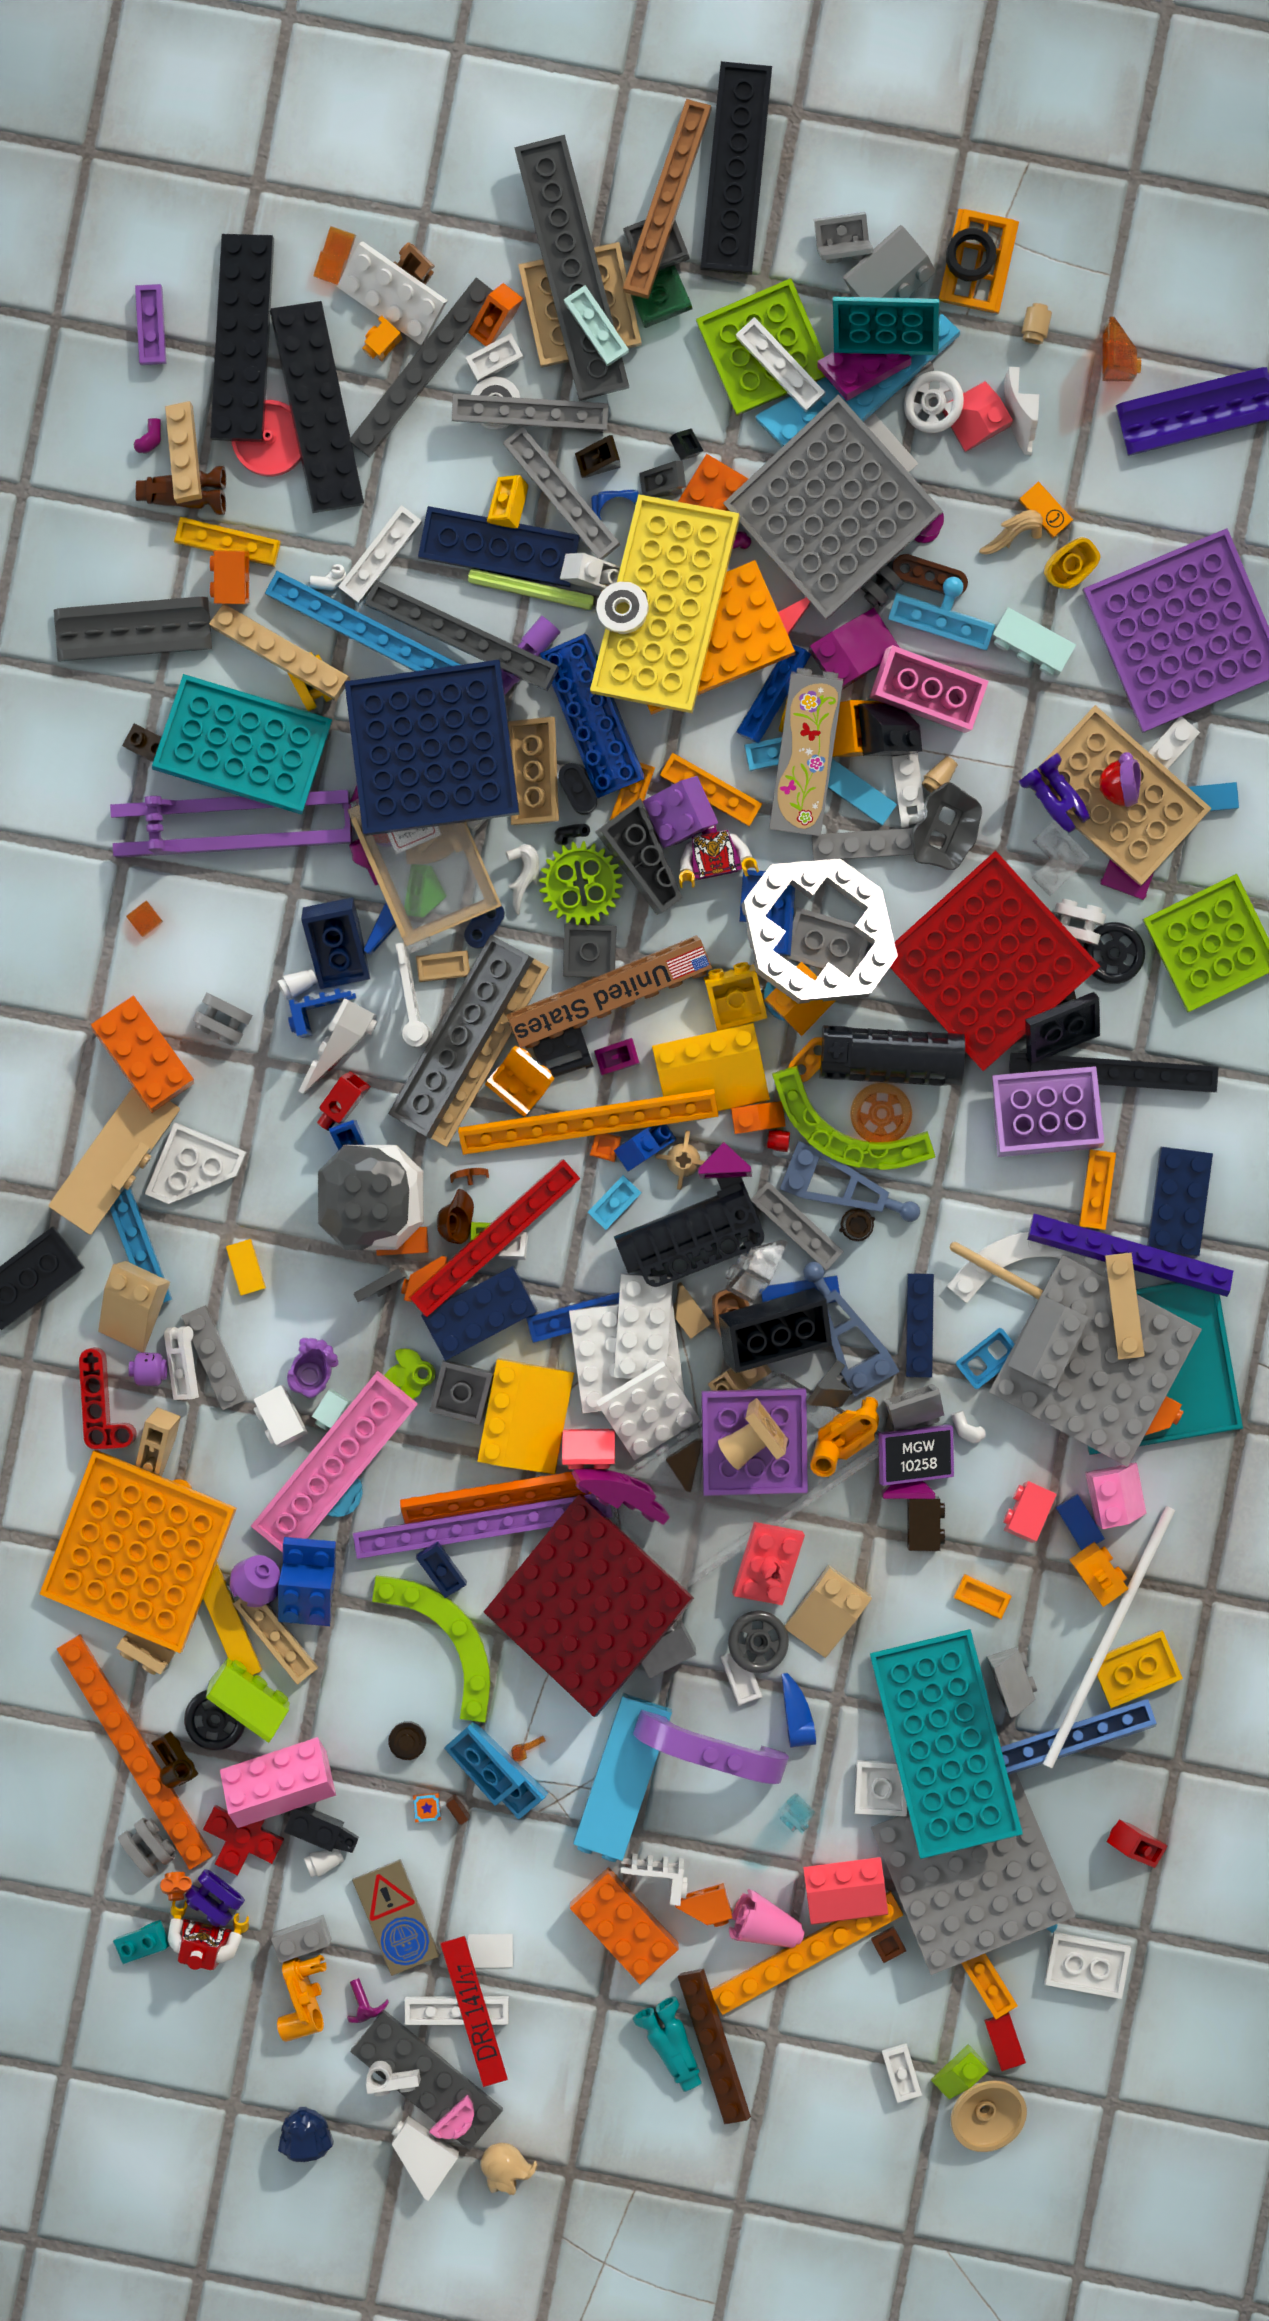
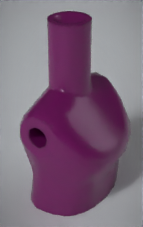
[349,839,378,885]

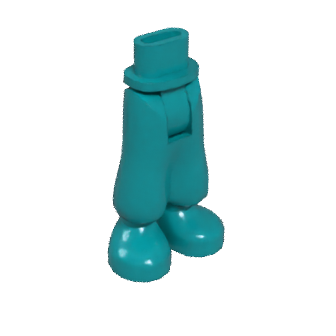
[633,1997,702,2092]

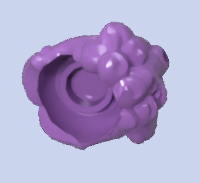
[287,1338,338,1398]

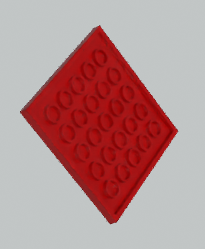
[890,850,1101,1071]

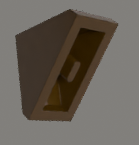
[575,435,620,478]
[666,1438,702,1492]

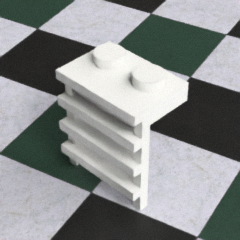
[620,1854,688,1906]

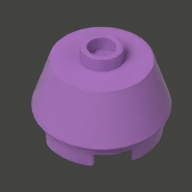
[229,1555,280,1607]

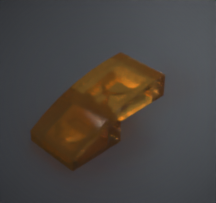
[313,226,356,285]

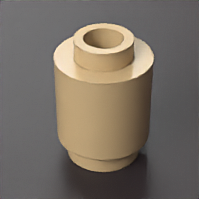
[1021,303,1052,344]

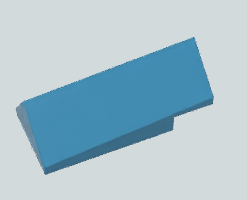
[444,1721,548,1820]

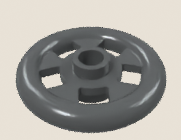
[728,1611,789,1673]

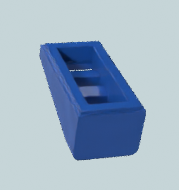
[364,902,397,955]

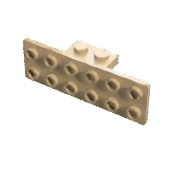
[49,1087,180,1235]

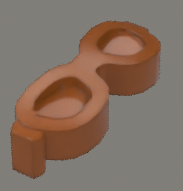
[450,1168,489,1185]

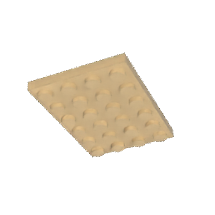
[1033,705,1211,886]

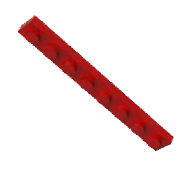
[408,1159,580,1317]

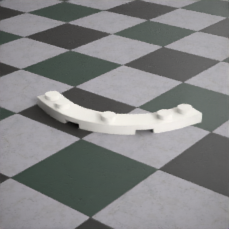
[947,1232,1108,1303]

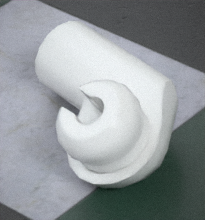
[951,1411,986,1443]

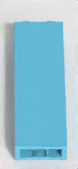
[573,1693,672,1862]

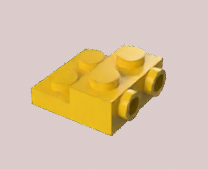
[704,962,767,1031]

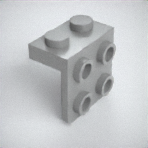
[814,212,873,263]

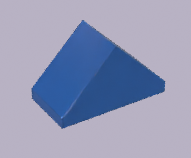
[329,1120,366,1150]

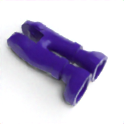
[1018,753,1090,833]

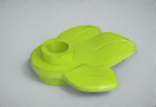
[384,1348,436,1399]

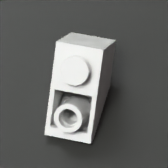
[560,553,620,590]

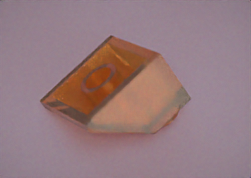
[1102,317,1141,381]

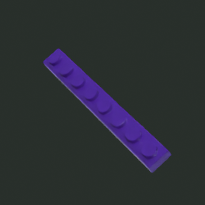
[1027,1214,1234,1297]

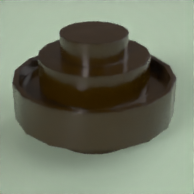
[388,1721,427,1760]

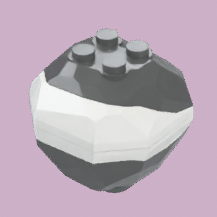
[318,1145,424,1250]

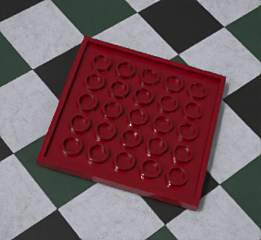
[483,1494,694,1717]

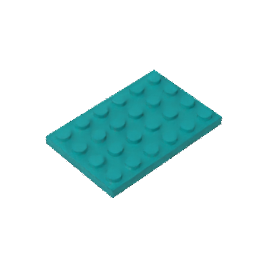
[152,674,333,815]

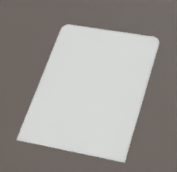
[468,1934,513,1968]

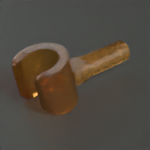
[511,1736,546,1761]

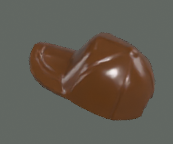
[437,1189,474,1244]

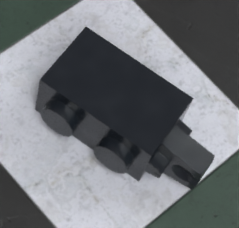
[284,1806,359,1853]

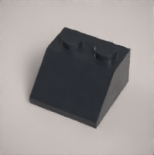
[858,703,922,756]

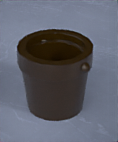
[839,1208,875,1241]

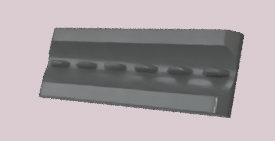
[54,597,212,662]

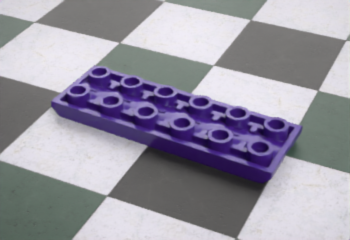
[1116,367,1269,456]

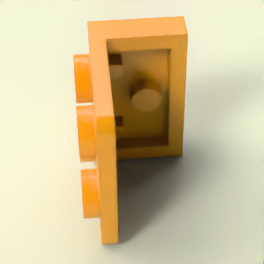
[485,1046,554,1117]

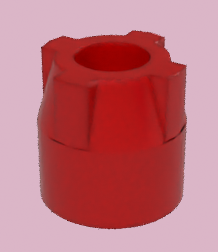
[767,1130,790,1152]

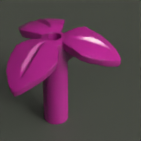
[347,1978,389,2023]

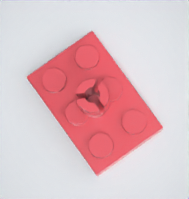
[732,1522,805,1605]

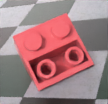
[562,1429,615,1469]

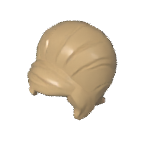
[481,2143,537,2195]

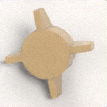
[655,1130,705,1190]

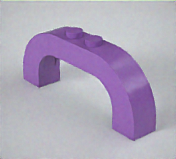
[633,1710,789,1784]

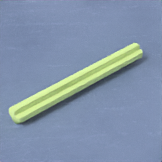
[468,568,594,610]

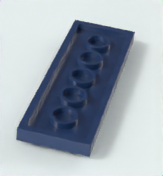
[418,506,580,588]

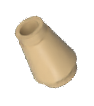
[922,756,958,793]

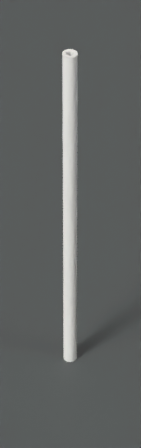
[1043,1506,1175,1769]

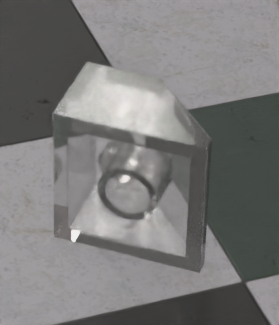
[725,1240,788,1303]

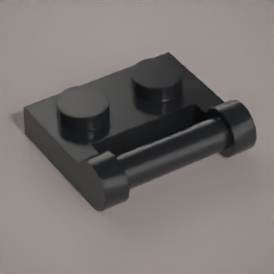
[533,1026,594,1078]

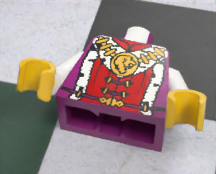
[679,825,759,888]

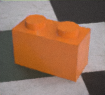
[210,550,249,604]

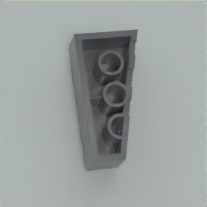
[595,798,682,915]

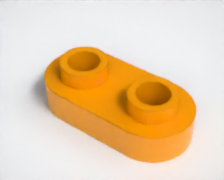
[788,1037,822,1082]

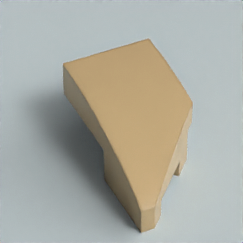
[673,1282,711,1339]

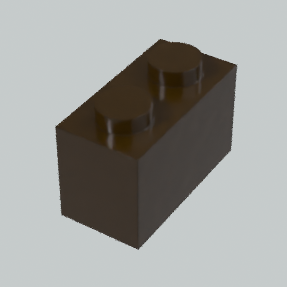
[907,1496,945,1551]

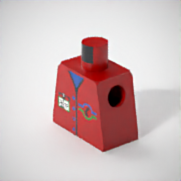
[317,1071,371,1131]

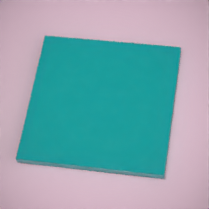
[1087,1282,1243,1455]

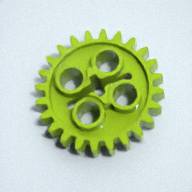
[539,841,623,925]

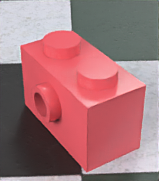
[1003,1481,1057,1543]

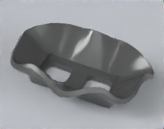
[912,782,982,870]

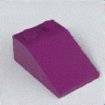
[809,608,900,690]

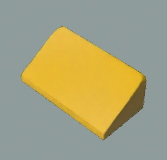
[487,475,528,528]

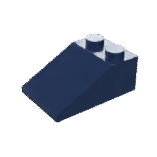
[301,897,370,989]

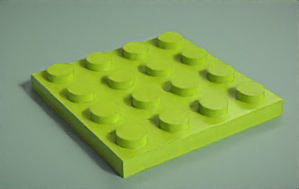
[696,278,825,416]
[1142,874,1269,1013]

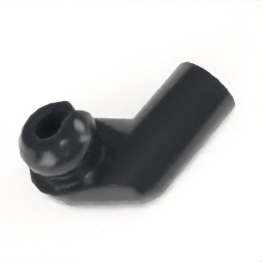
[554,824,590,845]

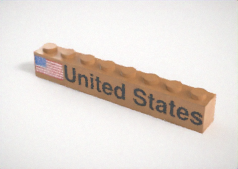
[506,935,712,1049]

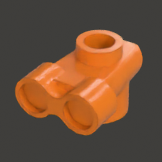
[160,1872,192,1901]

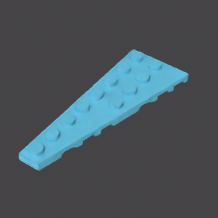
[756,314,960,447]

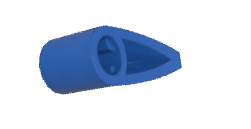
[781,1673,816,1748]

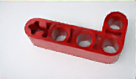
[79,1347,137,1449]

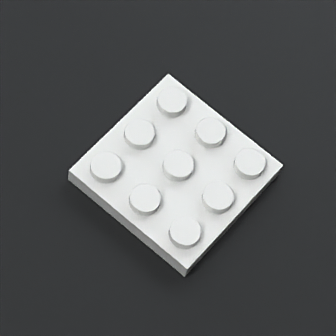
[596,1361,700,1461]

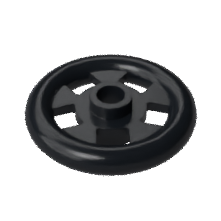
[1084,922,1145,984]
[184,1690,245,1751]

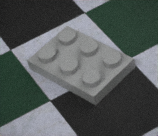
[783,907,868,977]

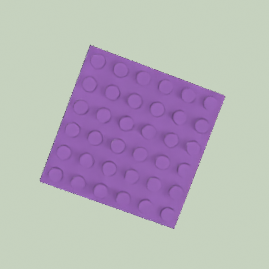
[1082,528,1269,733]

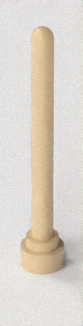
[950,1242,1043,1300]

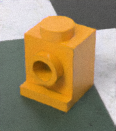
[362,315,403,361]

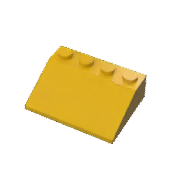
[652,1023,770,1111]
[477,1358,574,1474]

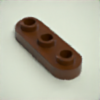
[892,554,968,596]

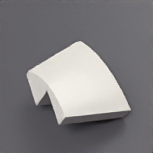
[1004,367,1039,456]

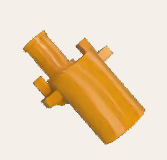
[810,1397,879,1477]
[277,1955,327,2042]

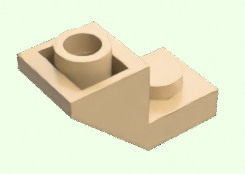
[708,1365,772,1391]

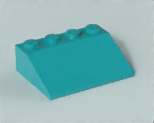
[833,297,940,355]

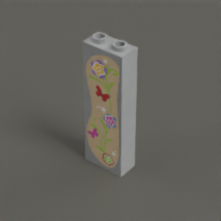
[769,668,843,836]

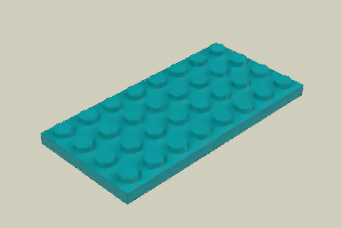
[870,1629,1023,1859]

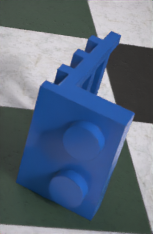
[288,988,356,1038]

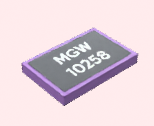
[878,1425,954,1486]

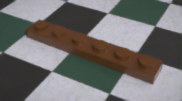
[678,1969,751,2124]

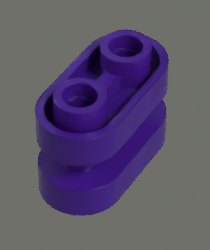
[185,1869,245,1927]

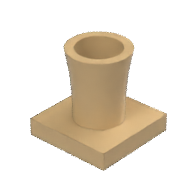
[718,1398,788,1470]

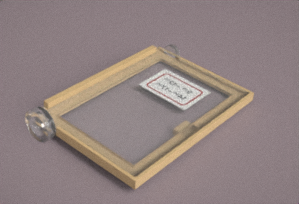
[347,799,502,954]

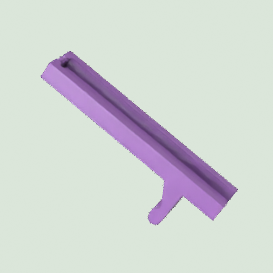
[110,790,353,858]

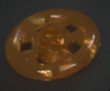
[850,1083,912,1142]

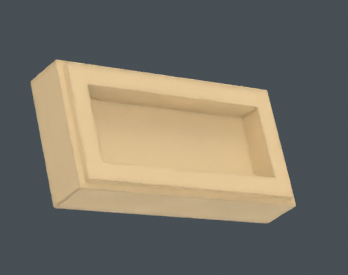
[416,950,470,982]

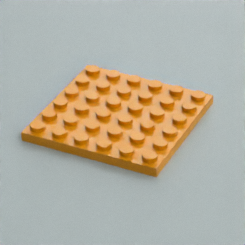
[40,1450,237,1653]

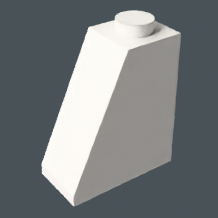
[391,2116,459,2201]

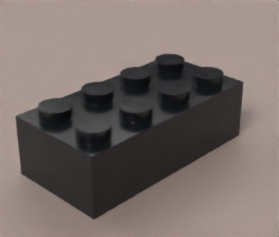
[718,1287,832,1373]

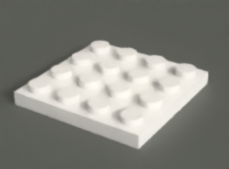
[569,1300,684,1413]

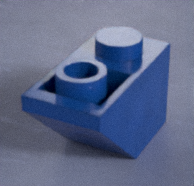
[614,1124,677,1172]

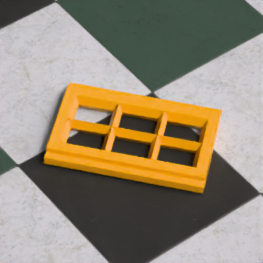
[939,209,1019,314]

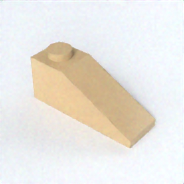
[135,1407,181,1477]

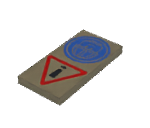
[352,1859,440,1976]

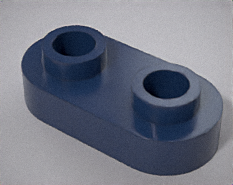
[464,906,505,948]

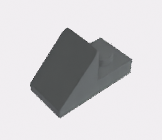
[639,461,686,498]
[806,1360,852,1407]

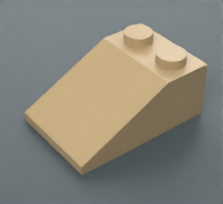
[98,1261,170,1353]
[785,1564,872,1658]

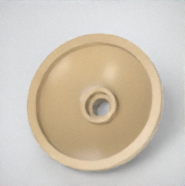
[951,2081,1027,2152]

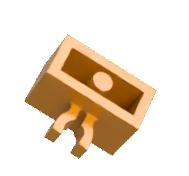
[1069,1542,1128,1607]

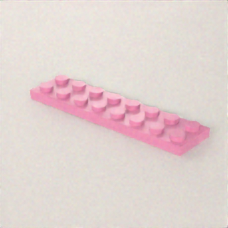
[251,1371,418,1553]

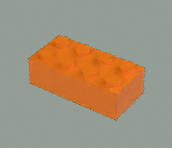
[90,995,194,1113]
[570,1867,679,1985]

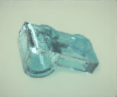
[778,1793,815,1833]

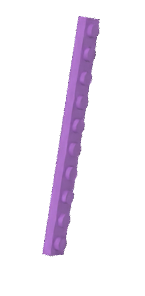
[353,1493,612,1559]

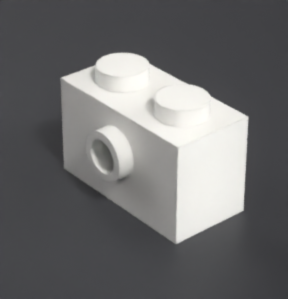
[254,1385,308,1448]

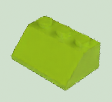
[206,1658,290,1743]

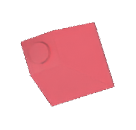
[943,381,1013,452]

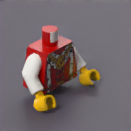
[168,1900,249,1970]

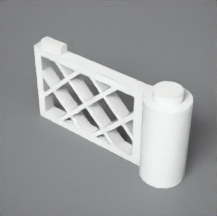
[395,943,432,1048]

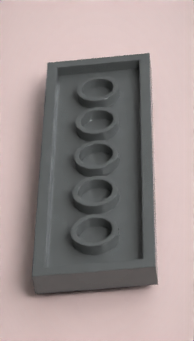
[350,2010,503,2150]

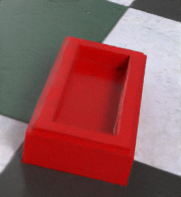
[984,2012,1026,2071]

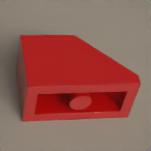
[1106,1819,1168,1868]

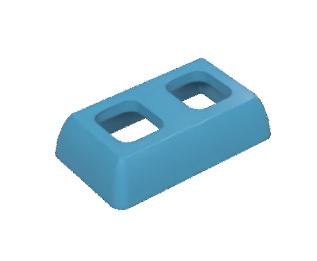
[956,1328,1014,1389]

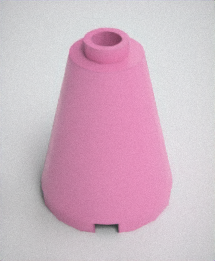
[729,1889,804,1948]

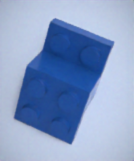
[278,1537,336,1626]

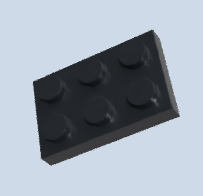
[1025,992,1100,1063]

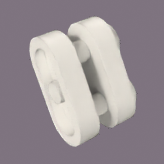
[1054,899,1106,945]

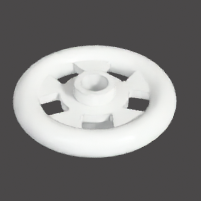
[904,371,964,433]

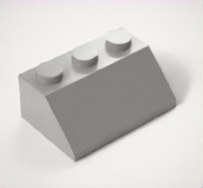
[843,225,936,298]
[1008,1295,1089,1388]

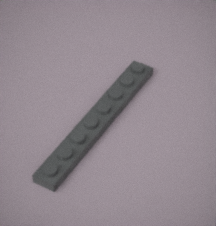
[350,277,493,458]
[365,580,559,691]

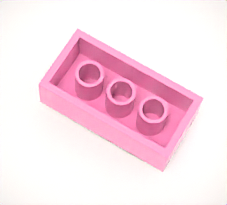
[869,645,989,733]
[220,1737,336,1828]

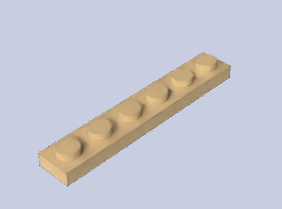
[209,604,351,701]

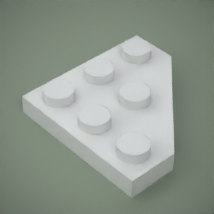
[145,1122,247,1204]

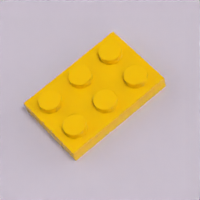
[1090,1630,1183,1709]

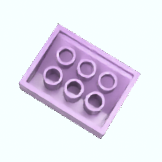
[992,1066,1104,1157]

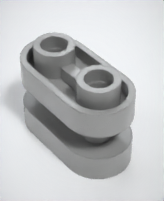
[193,992,253,1046]
[118,1818,175,1878]

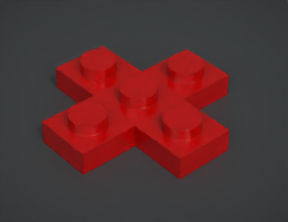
[203,1805,284,1876]

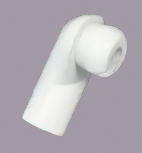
[310,564,346,591]

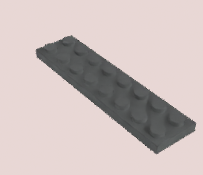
[388,935,534,1139]

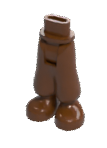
[136,466,226,515]

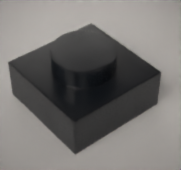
[669,428,703,461]

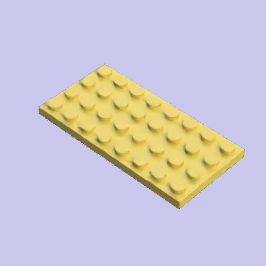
[590,494,740,713]

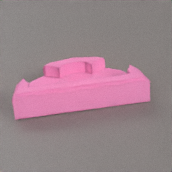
[429,2095,474,2139]

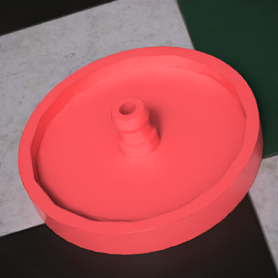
[232,400,301,477]

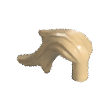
[979,510,1043,554]

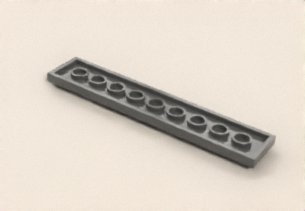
[514,134,629,401]

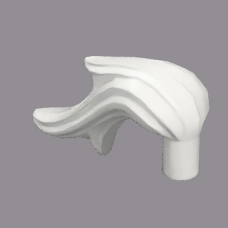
[506,844,539,915]

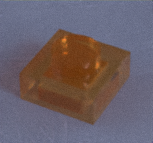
[126,900,164,937]

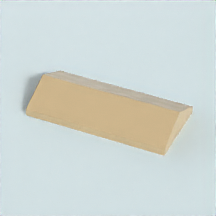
[508,717,559,825]

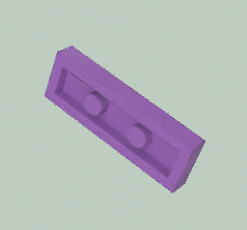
[135,284,167,365]

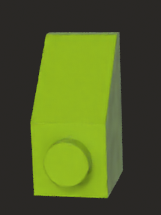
[931,2044,989,2099]

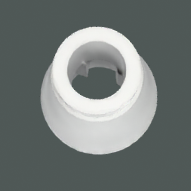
[277,969,318,1000]
[304,1848,344,1877]

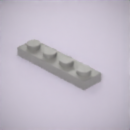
[812,828,914,861]
[751,1181,844,1270]
[181,1305,247,1410]

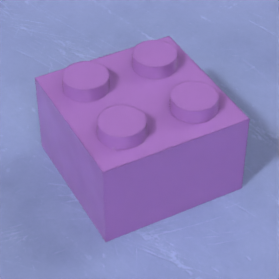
[642,776,718,848]

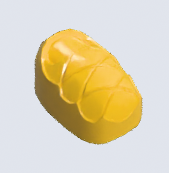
[1044,537,1100,589]

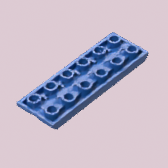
[540,634,644,798]

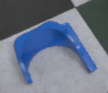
[591,489,639,520]

